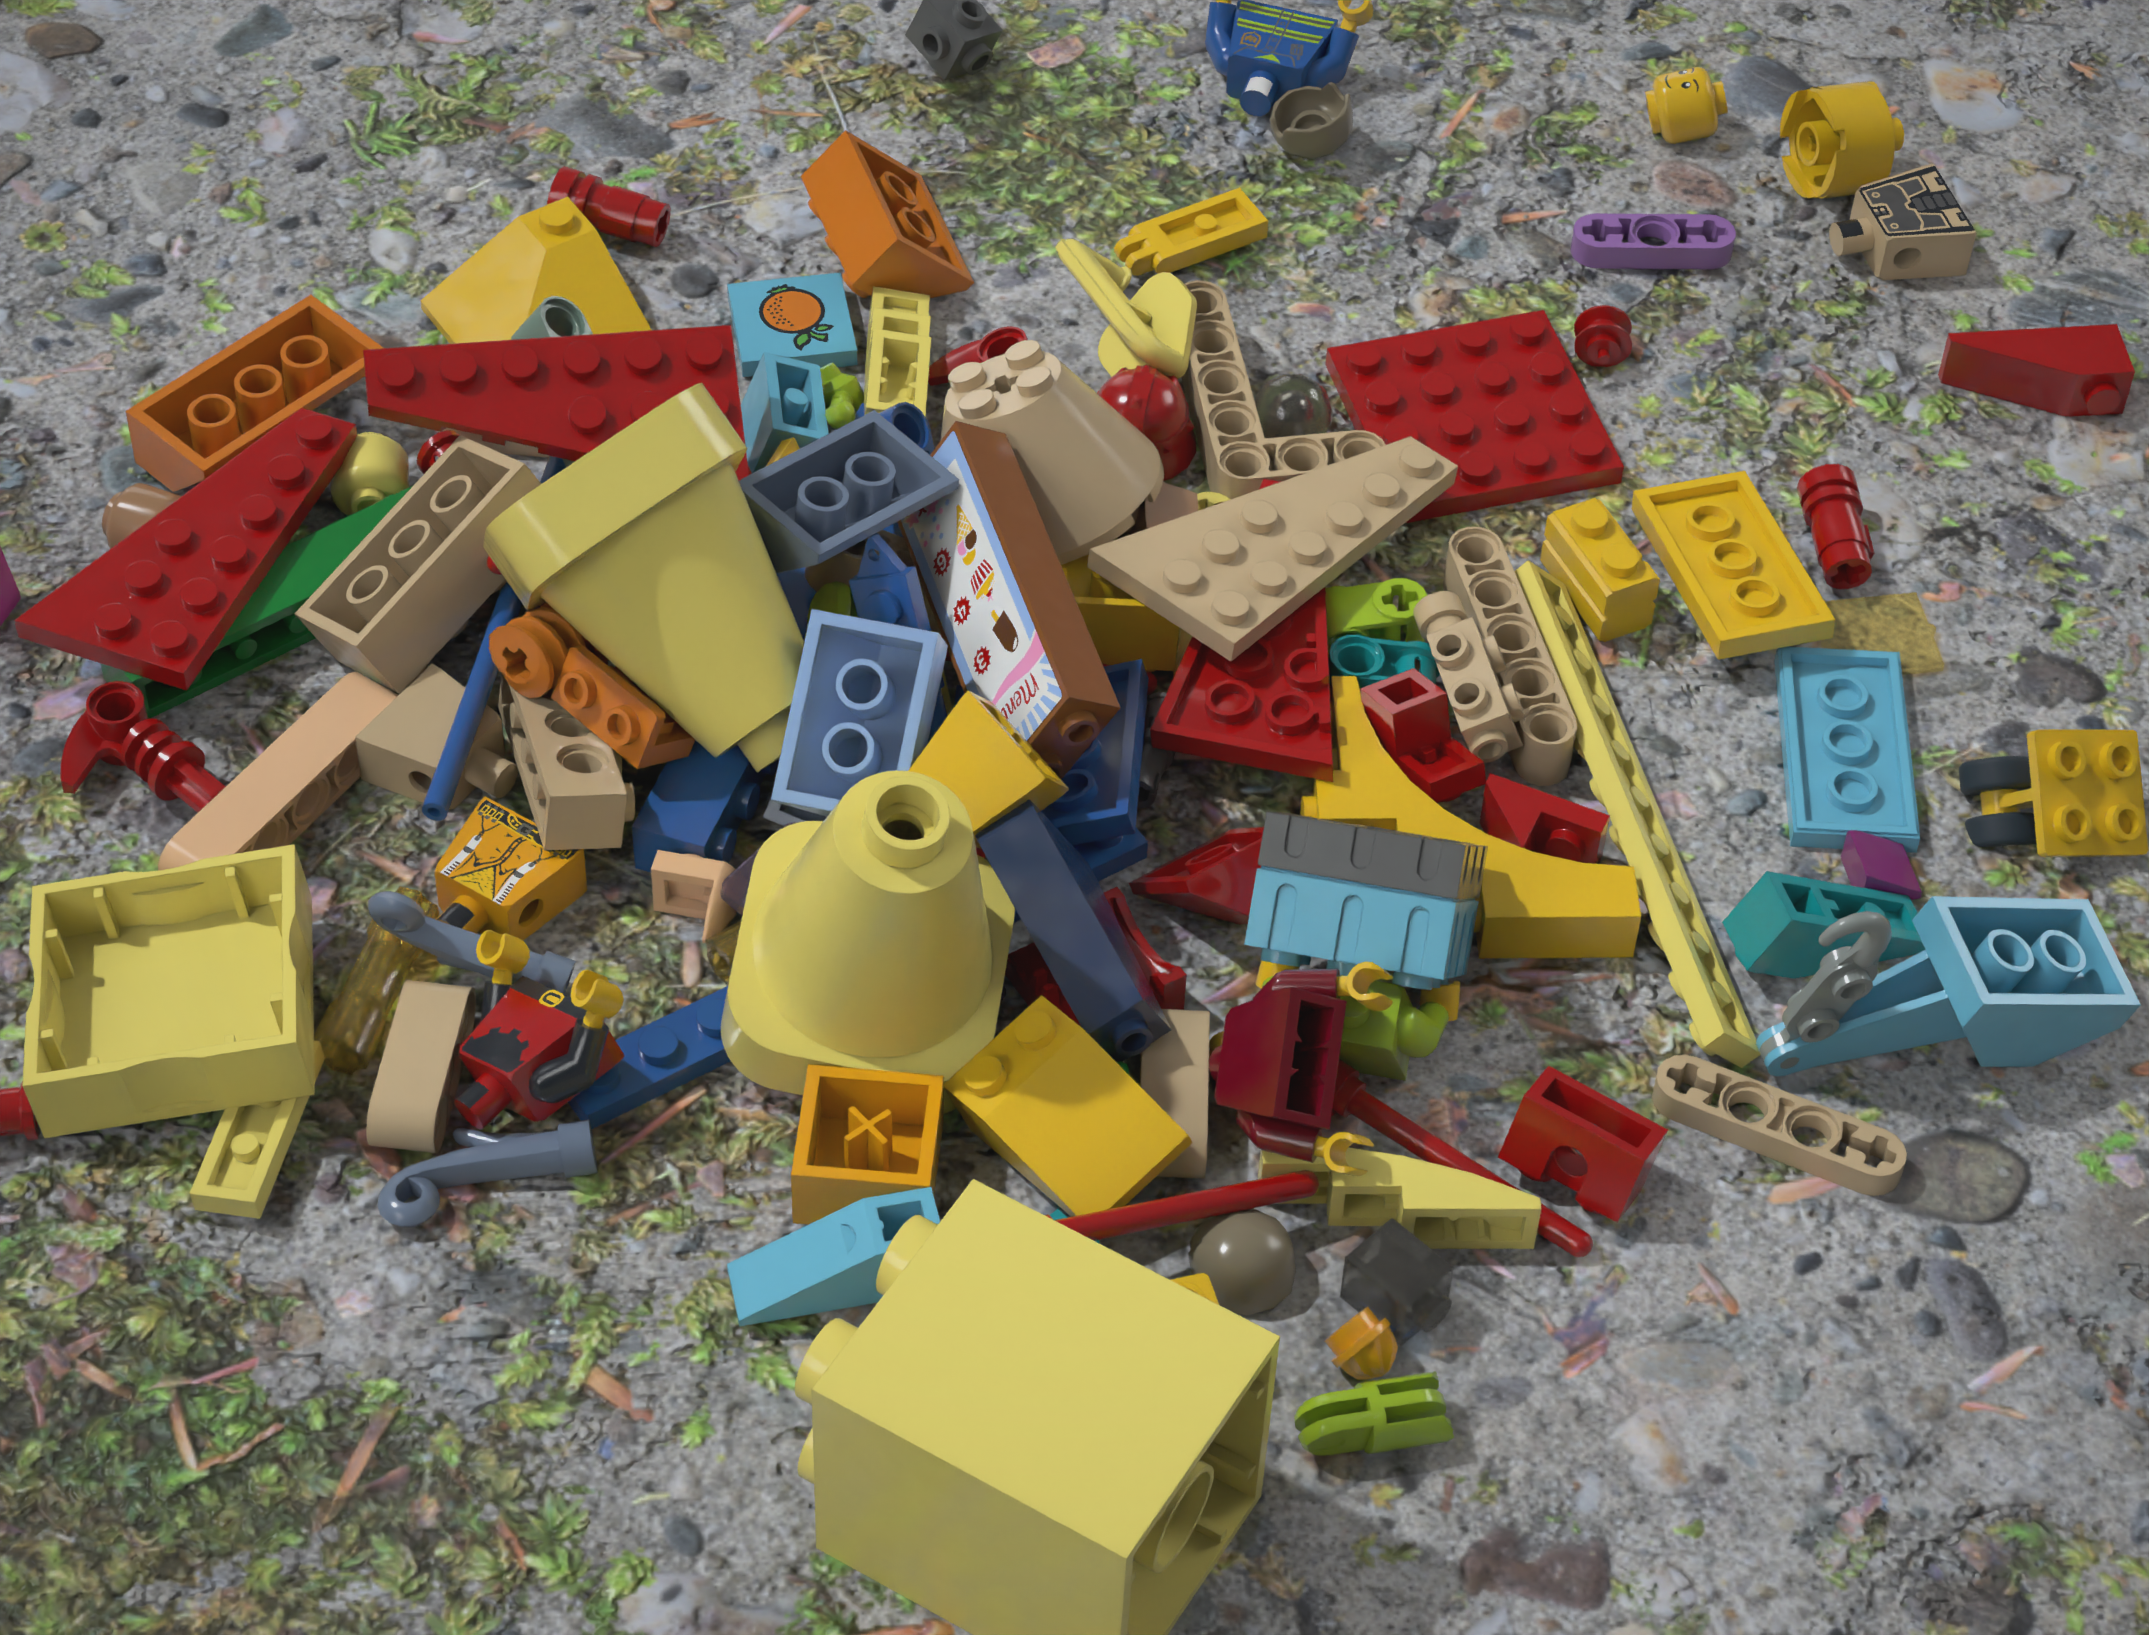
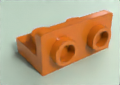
[551,645,695,769]

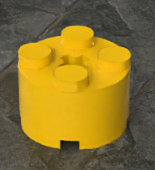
[1780,81,1904,199]

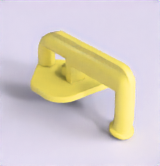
[1055,238,1197,379]

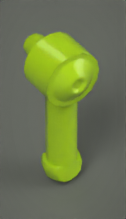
[820,362,864,430]

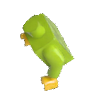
[1256,960,1460,1081]

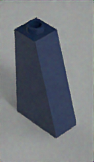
[975,799,1172,1062]

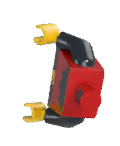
[454,930,625,1130]

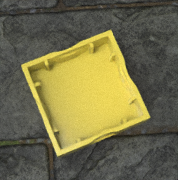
[22,844,315,1138]

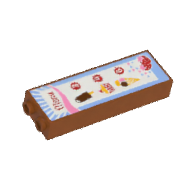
[897,421,1121,780]

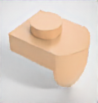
[651,850,747,943]

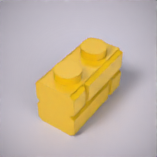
[1540,498,1660,642]

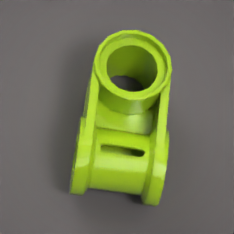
[1325,578,1427,657]

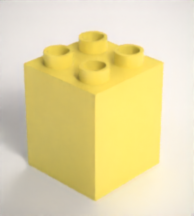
[795,1179,1280,1635]

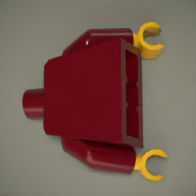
[1209,961,1393,1176]

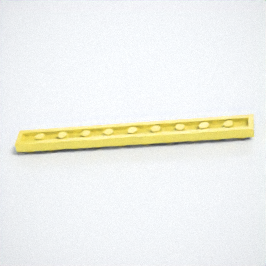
[1514,560,1760,1068]

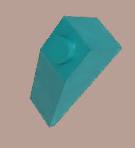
[1722,871,1926,979]

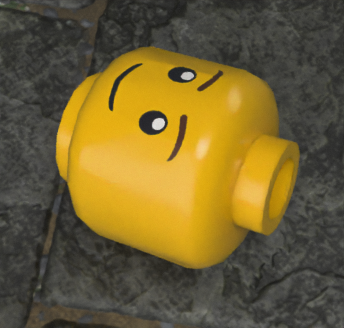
[1645,67,1728,144]

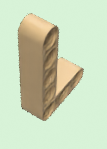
[1181,280,1386,499]

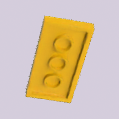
[1631,471,1836,660]

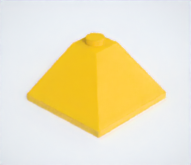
[420,197,652,344]

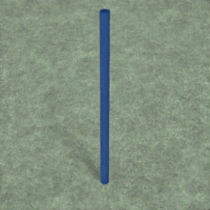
[422,456,566,821]

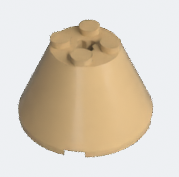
[940,340,1164,565]

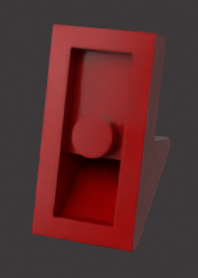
[1479,773,1610,864]

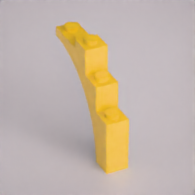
[1301,676,1641,959]

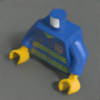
[1205,0,1374,116]

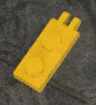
[1114,187,1268,276]

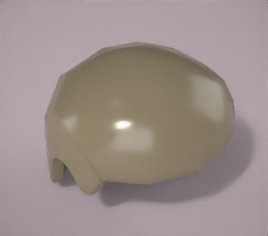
[1270,82,1353,160]
[1188,1208,1296,1315]

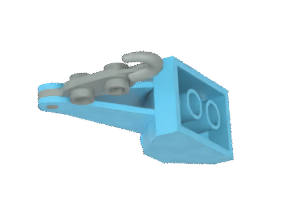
[1756,896,2141,1076]

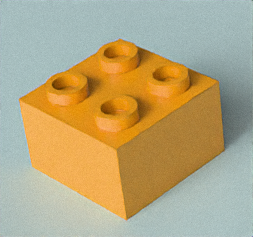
[791,1064,944,1225]

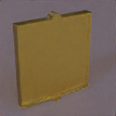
[1820,592,1944,675]

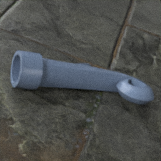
[368,891,576,994]
[377,1119,598,1228]

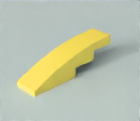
[864,286,931,416]
[1258,1147,1541,1249]

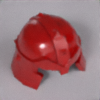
[1097,364,1196,481]

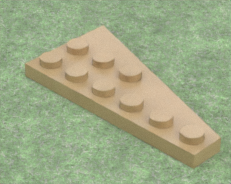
[1087,436,1458,661]

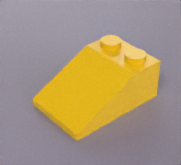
[944,995,1193,1217]

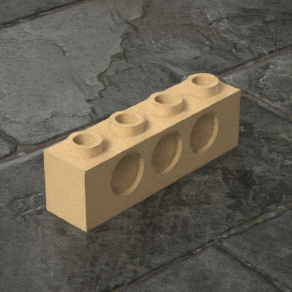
[498,674,635,850]

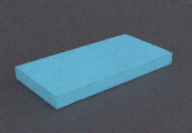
[1774,647,1920,853]

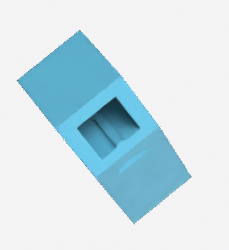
[727,1187,940,1327]

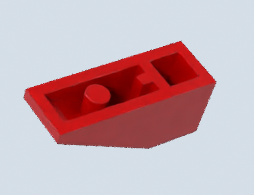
[1938,324,2135,417]

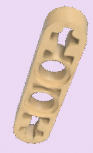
[1652,1055,1907,1196]

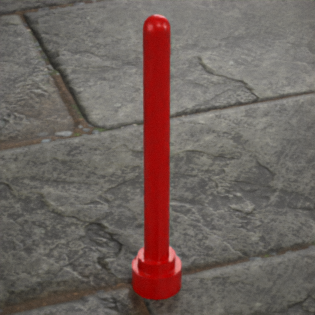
[1331,1059,1593,1257]
[1045,1170,1319,1241]

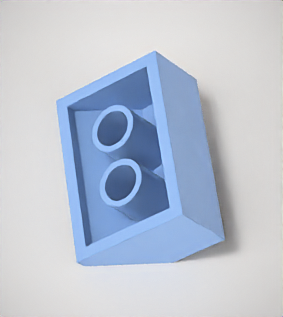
[771,609,948,817]

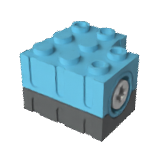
[1244,812,1488,990]

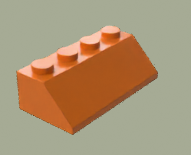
[126,294,383,492]

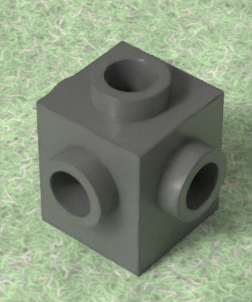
[905,0,1003,80]

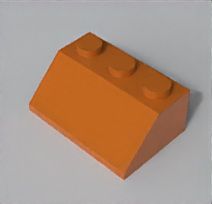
[801,130,974,298]

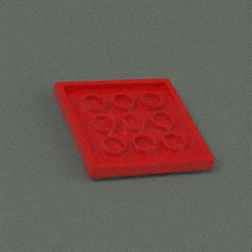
[1325,310,1624,524]

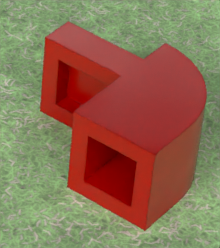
[1360,668,1486,803]

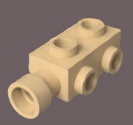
[1413,591,1526,763]

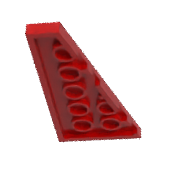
[363,325,749,481]
[14,408,357,690]
[1150,479,1333,782]

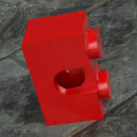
[1497,1065,1668,1223]

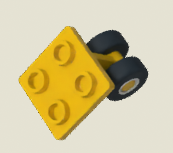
[1959,729,2148,857]

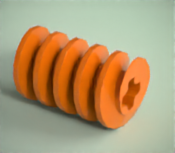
[489,602,609,698]

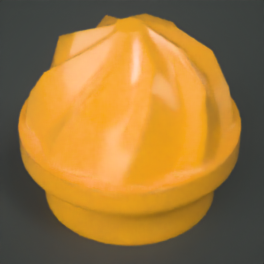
[1324,1306,1398,1380]

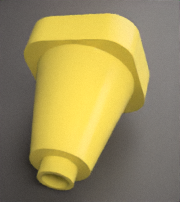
[483,383,804,773]
[721,770,1015,1114]

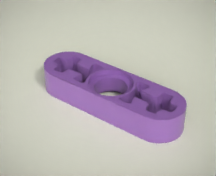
[1570,213,1736,269]

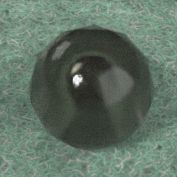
[1254,374,1333,439]

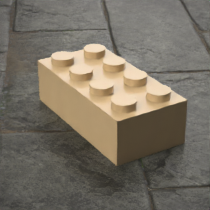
[295,435,542,694]

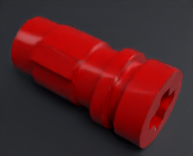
[547,166,671,247]
[1797,464,1875,589]

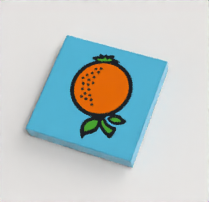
[727,272,858,377]

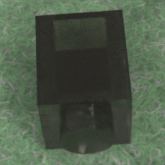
[1340,1218,1454,1347]

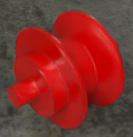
[1574,305,1632,367]

